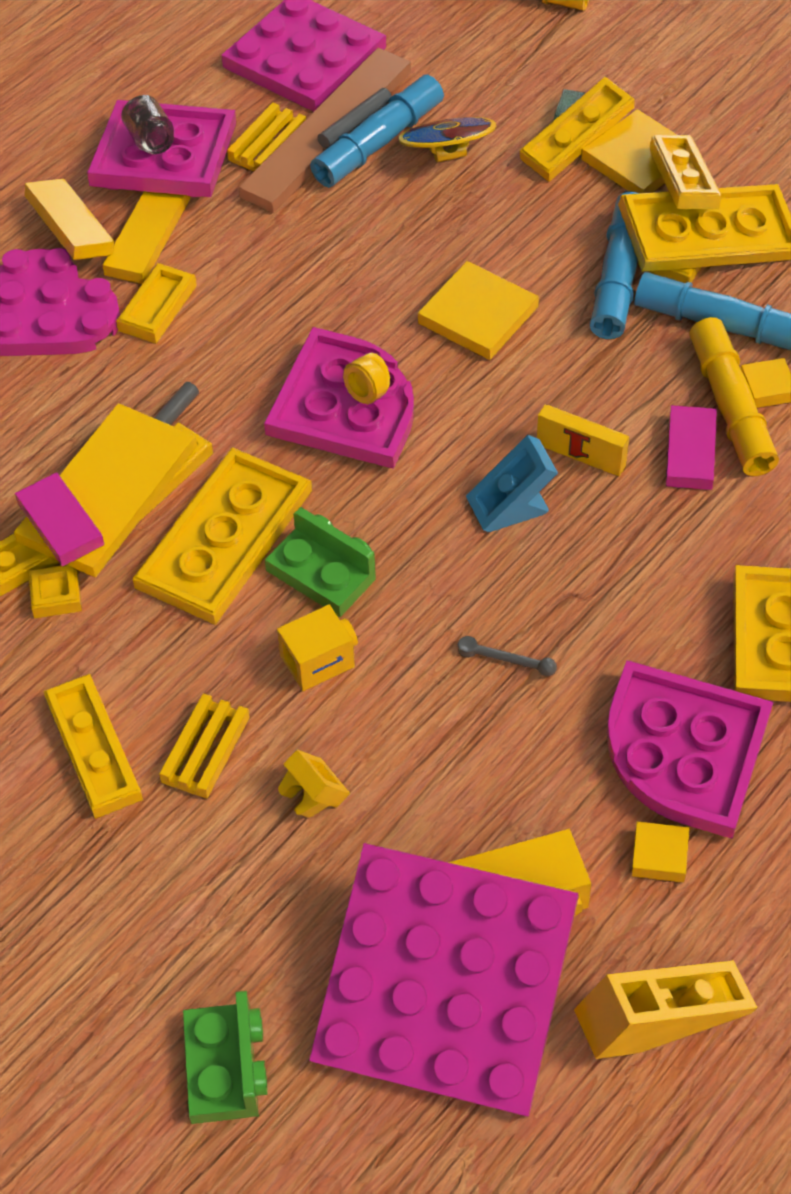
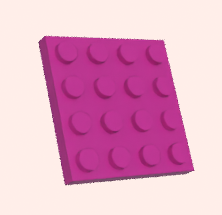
[309,843,579,1117]

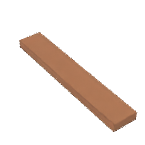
[239,48,411,213]

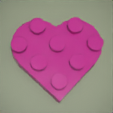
[0,248,120,356]

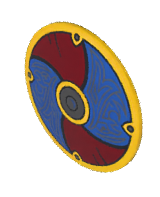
[399,117,496,162]

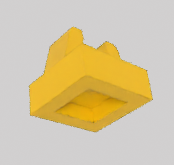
[278,750,351,818]

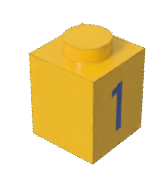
[277,604,358,691]

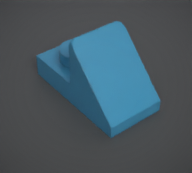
[466,435,558,532]

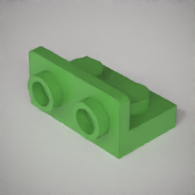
[265,507,376,617]
[183,991,268,1124]

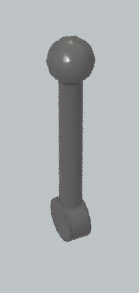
[458,636,557,677]

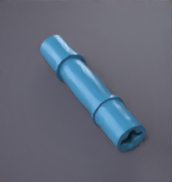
[310,74,444,188]
[590,192,639,339]
[635,272,791,351]

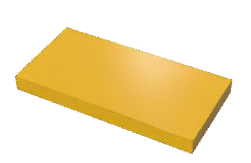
[618,184,791,272]
[14,403,197,578]
[133,447,312,625]

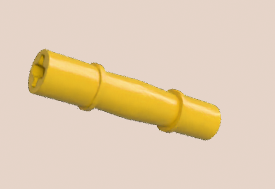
[689,317,779,476]

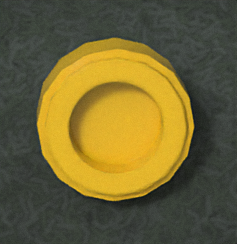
[343,353,390,404]

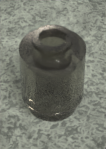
[121,95,174,155]

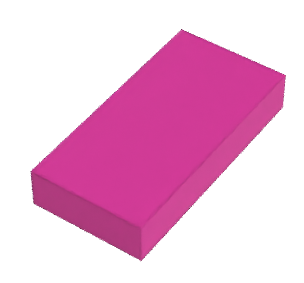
[666,405,717,490]
[15,472,104,566]

